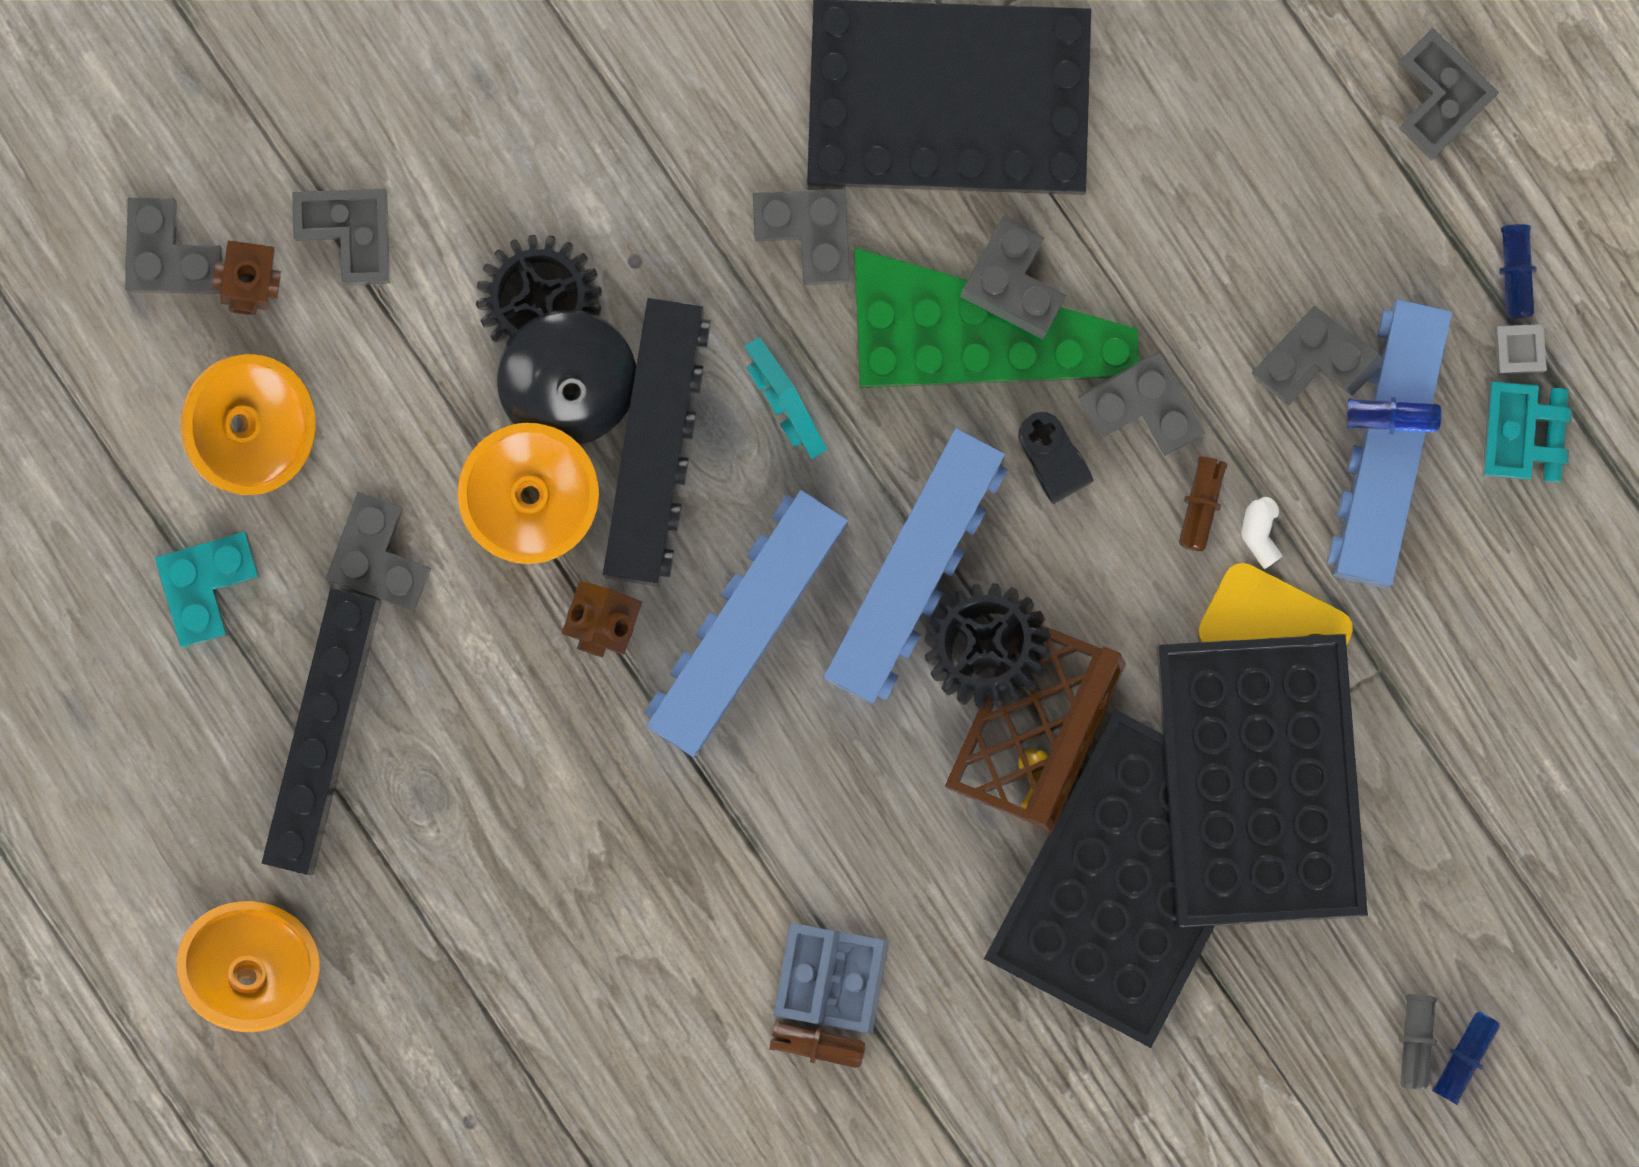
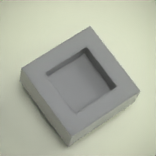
[1494,324,1547,375]

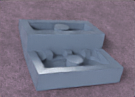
[773,923,889,1034]

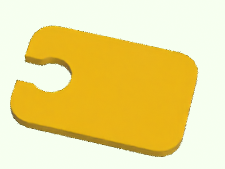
[1198,563,1353,645]

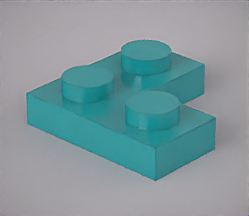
[744,337,828,459]
[155,531,260,648]

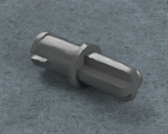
[1399,994,1437,1090]

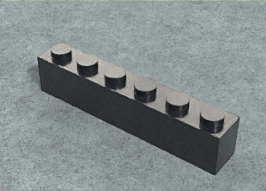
[602,298,711,587]
[261,588,381,875]

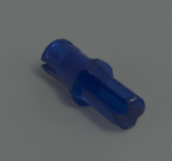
[1499,224,1537,319]
[1346,397,1442,435]
[1431,1012,1500,1105]

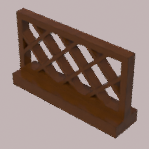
[945,625,1126,834]

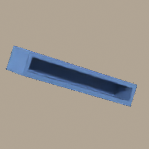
[1327,299,1452,589]
[824,428,1008,705]
[644,490,848,759]

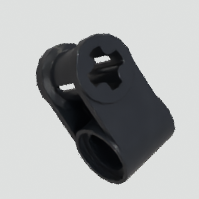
[1018,412,1094,504]

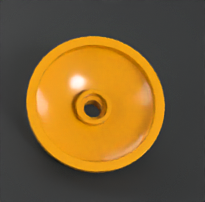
[180,354,316,495]
[458,423,599,564]
[176,901,320,1032]

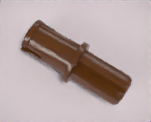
[1179,457,1228,551]
[769,1020,865,1068]

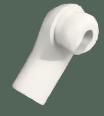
[1241,497,1283,569]

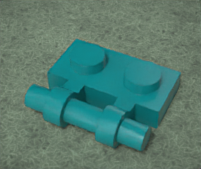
[1482,381,1572,483]

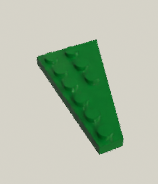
[854,247,1139,388]

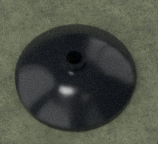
[497,310,636,445]

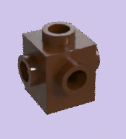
[212,240,281,315]
[561,581,642,658]

